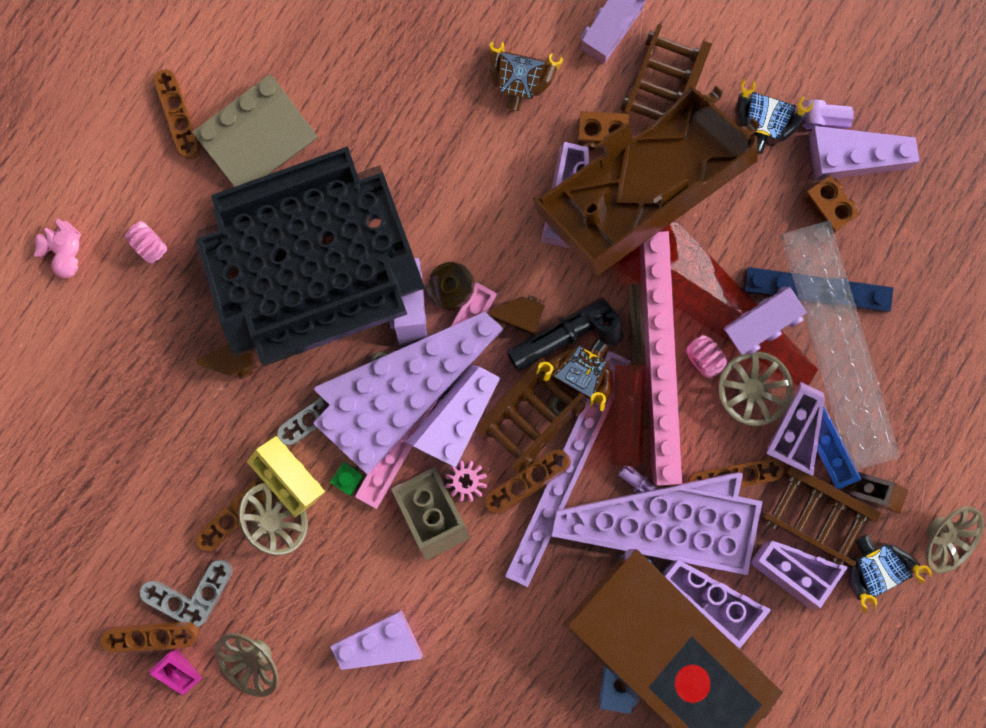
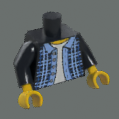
[735,78,813,154]
[848,534,932,613]

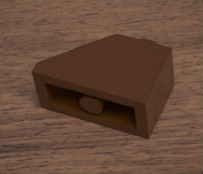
[488,295,545,335]
[196,344,258,379]
[843,472,909,514]

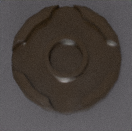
[426,262,475,310]

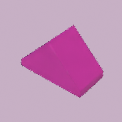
[149,649,202,695]

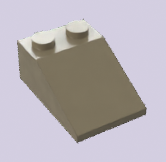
[391,467,471,561]

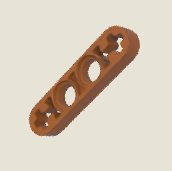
[154,69,201,160]
[485,449,571,514]
[687,459,784,487]
[196,477,273,551]
[101,622,199,652]

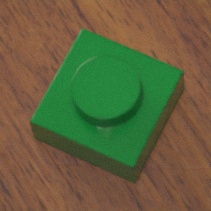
[330,462,365,496]

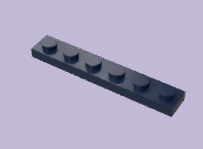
[743,267,894,313]

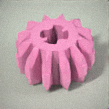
[125,221,167,264]
[686,335,727,378]
[445,460,487,502]

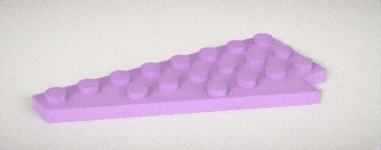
[313,312,503,474]
[551,472,762,575]

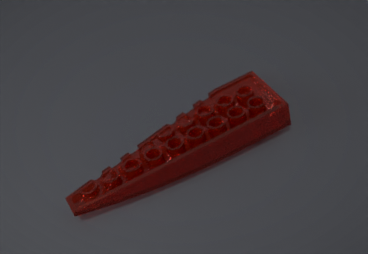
[612,221,819,386]

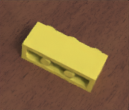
[247,436,325,518]

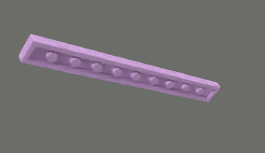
[505,351,631,587]

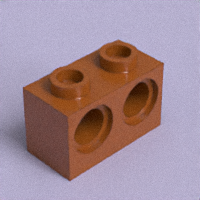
[577,111,629,150]
[801,175,860,236]

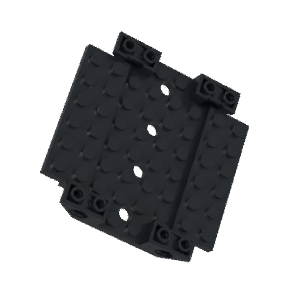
[196,146,425,367]

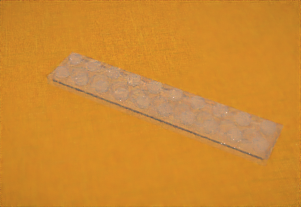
[780,220,901,470]

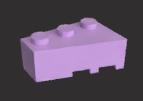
[580,0,646,64]
[390,258,428,348]
[723,286,807,355]
[767,382,825,476]
[750,541,848,609]
[330,609,423,670]

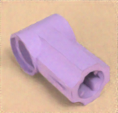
[803,100,854,130]

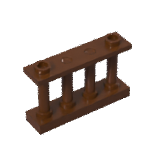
[620,24,712,120]
[475,357,587,473]
[760,465,882,567]

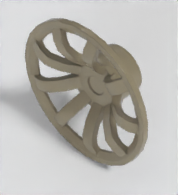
[718,352,793,426]
[238,483,308,556]
[926,506,984,573]
[215,633,279,697]

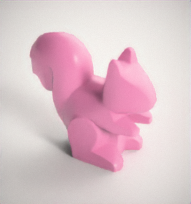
[34,219,81,279]

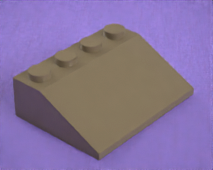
[192,74,318,186]

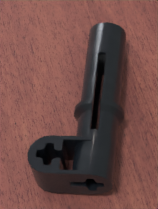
[506,297,623,372]

